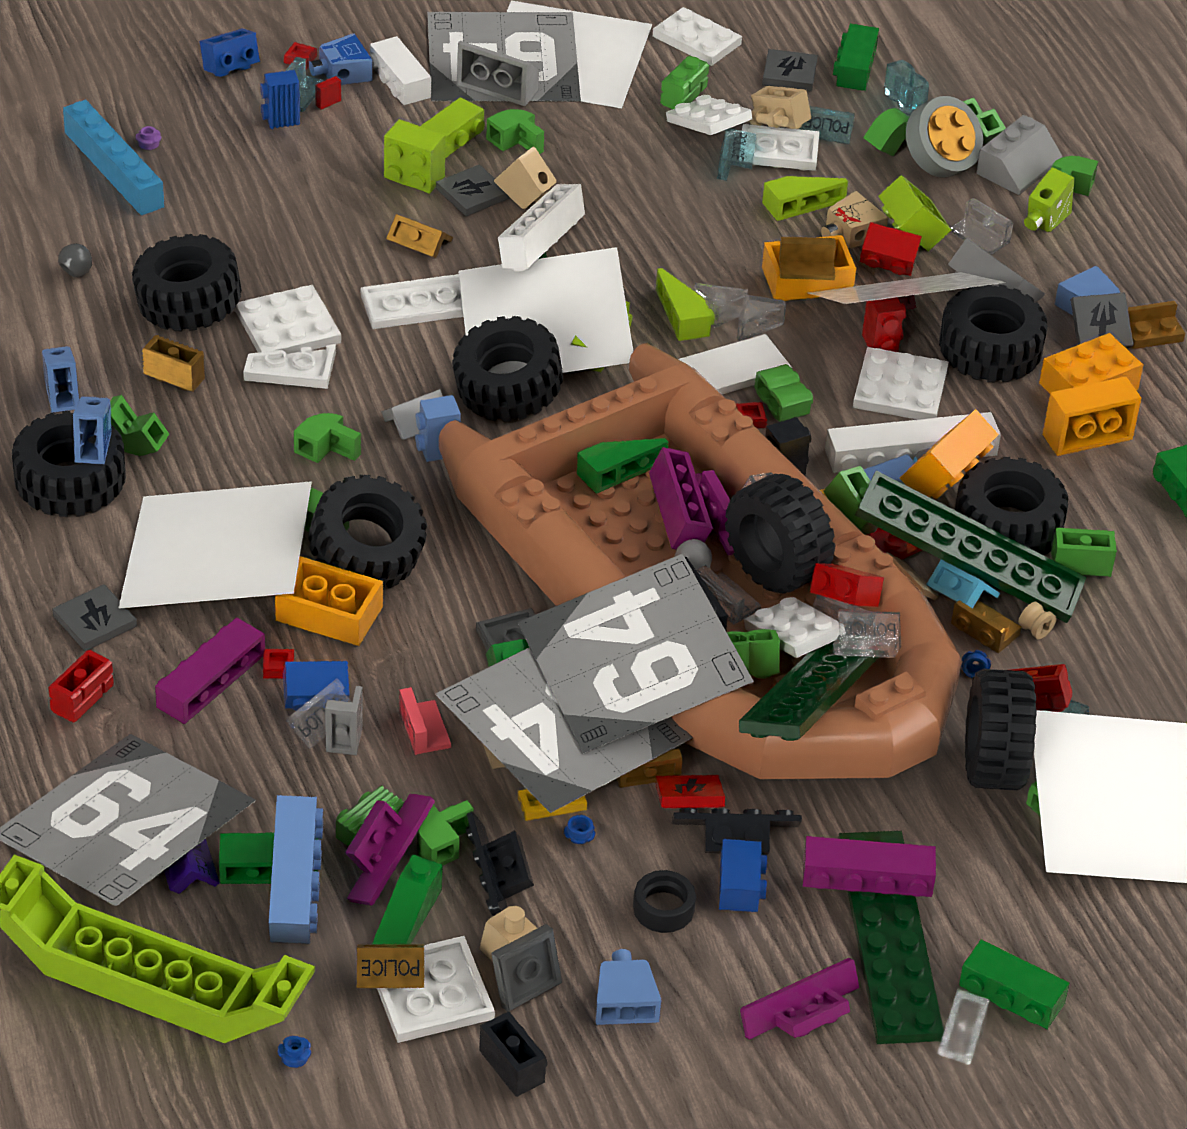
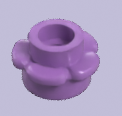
[136,126,161,150]

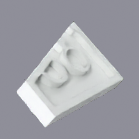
[244,344,336,389]

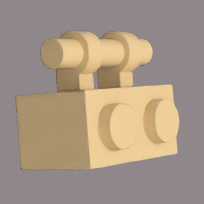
[747,86,812,129]

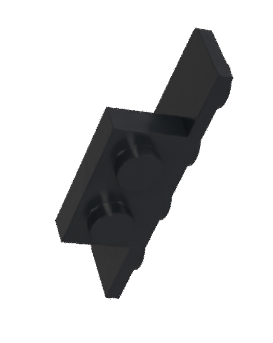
[672,808,802,855]
[466,811,534,916]

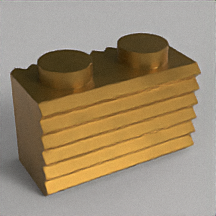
[142,335,205,392]

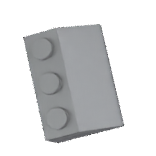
[457,41,539,106]
[976,115,1062,195]
[948,238,1045,302]

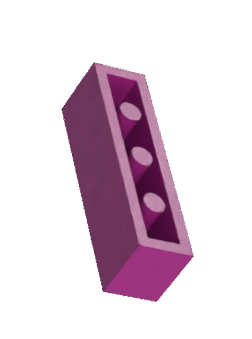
[649,447,713,550]
[155,617,265,724]
[802,836,936,897]

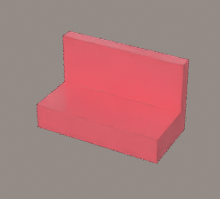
[399,687,451,755]

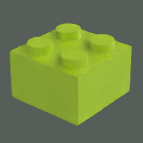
[384,119,446,194]
[878,175,952,251]

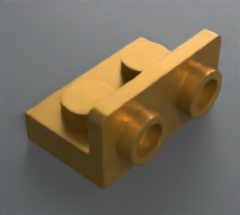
[1128,301,1186,349]
[951,600,1021,653]

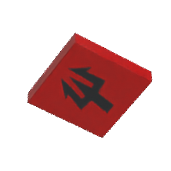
[656,775,725,808]

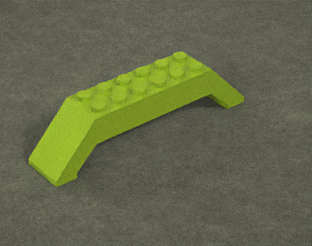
[0,854,315,1043]

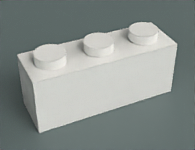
[369,36,431,105]

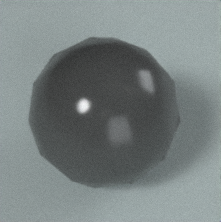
[58,243,92,278]

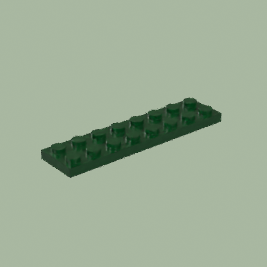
[855,470,1087,623]
[739,637,884,741]
[838,831,944,1044]

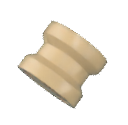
[1018,602,1056,640]

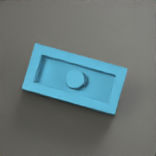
[926,560,1000,608]

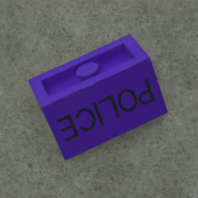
[164,839,220,894]

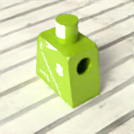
[1024,167,1074,232]

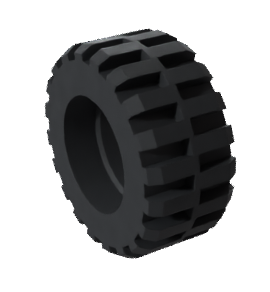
[132,234,242,332]
[939,284,1048,383]
[452,316,563,422]
[12,411,126,517]
[955,457,1069,555]
[725,474,835,594]
[308,475,427,590]
[965,669,1037,791]

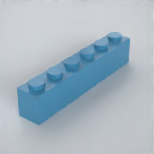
[63,100,164,216]

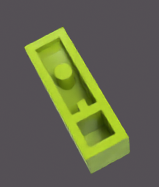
[762,176,848,221]
[656,268,715,341]

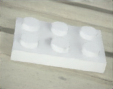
[653,7,742,66]
[666,95,752,135]
[738,124,819,171]
[744,597,846,658]

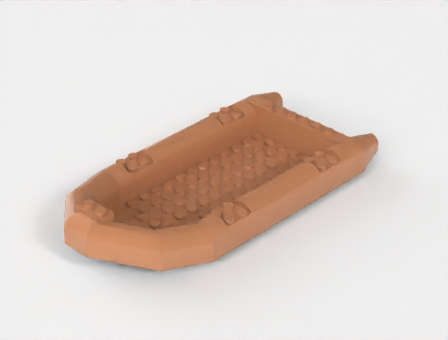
[439,343,961,779]

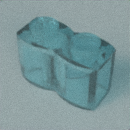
[884,60,929,116]

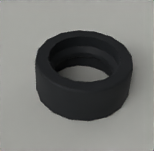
[633,870,696,933]

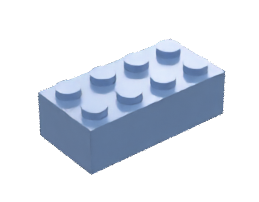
[269,795,323,944]

